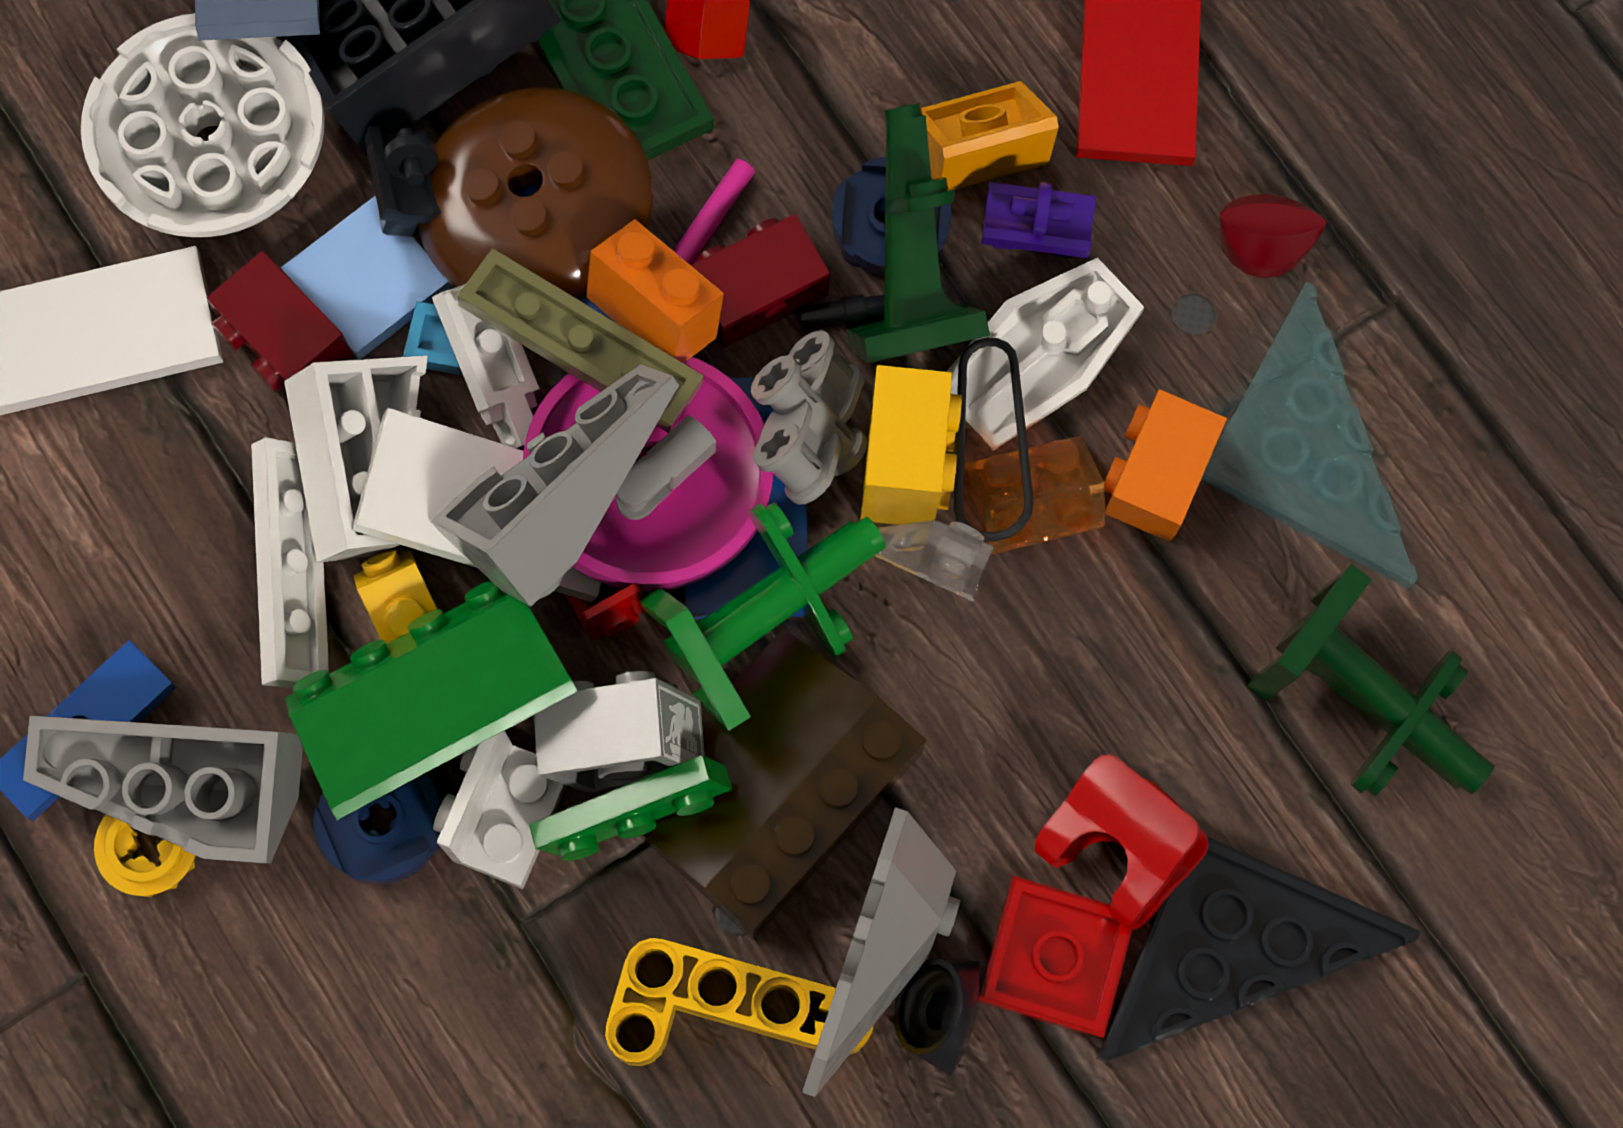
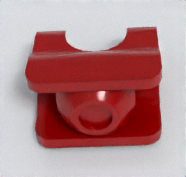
[1034,754,1209,931]

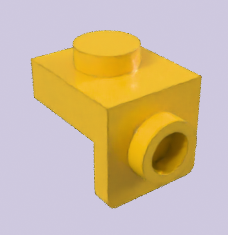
[354,550,437,644]

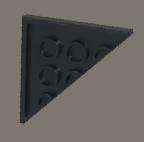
[1096,837,1420,1062]

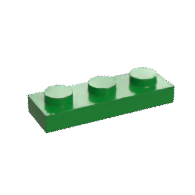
[529,755,733,861]

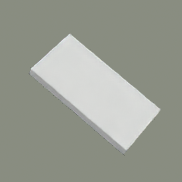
[0,246,223,415]
[352,408,601,602]

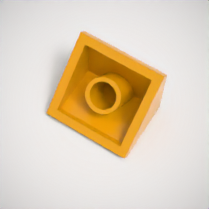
[921,81,1059,190]

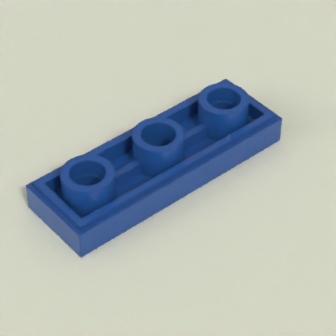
[0,640,177,822]

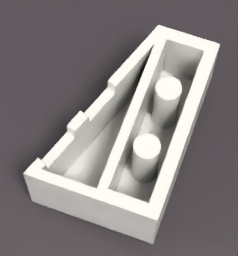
[284,355,428,563]

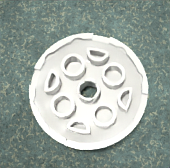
[81,13,325,237]

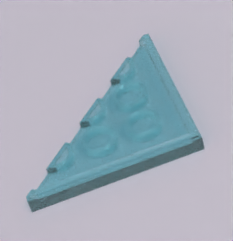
[1201,282,1418,589]

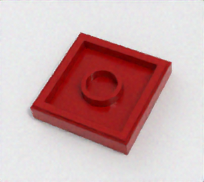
[979,876,1132,1039]

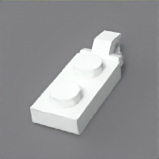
[432,284,539,448]

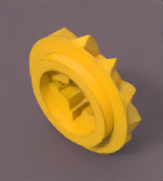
[94,814,196,898]

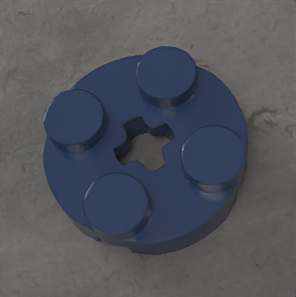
[832,157,951,276]
[313,773,443,885]

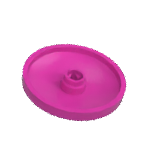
[523,357,773,592]

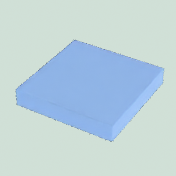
[281,195,453,360]

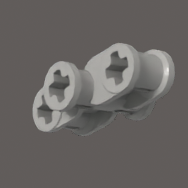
[750,330,868,505]

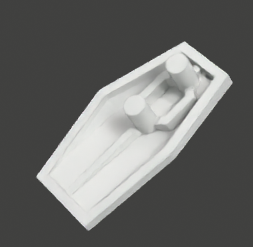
[947,257,1144,451]

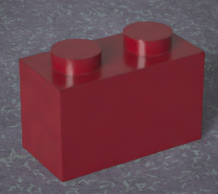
[691,214,830,348]
[206,251,353,393]

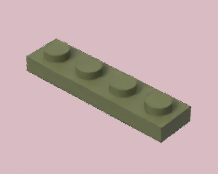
[457,248,704,433]

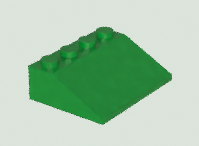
[285,581,577,820]

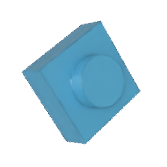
[403,301,463,376]

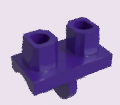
[981,182,1096,258]

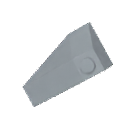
[431,364,679,607]
[23,716,303,863]
[802,807,961,1097]

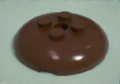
[418,87,653,301]

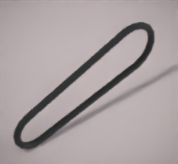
[953,337,1034,541]

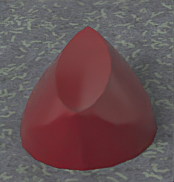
[1220,194,1327,278]

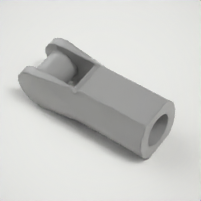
[616,415,716,520]

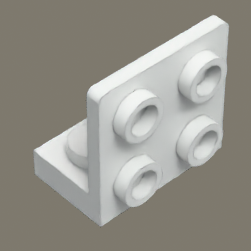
[433,730,567,889]

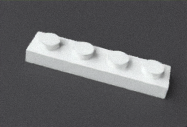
[251,437,329,688]

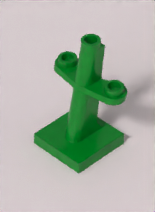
[637,502,886,731]

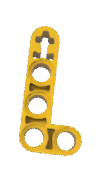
[605,938,873,1066]

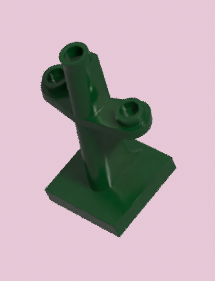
[847,103,990,363]
[1247,564,1495,796]

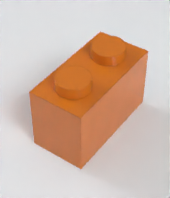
[586,219,724,363]
[1101,389,1227,542]

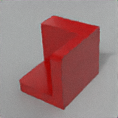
[664,0,750,59]

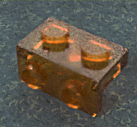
[964,435,1105,554]

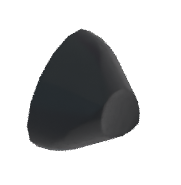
[893,958,981,1075]

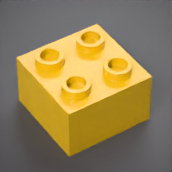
[860,365,962,528]

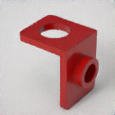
[565,583,645,641]

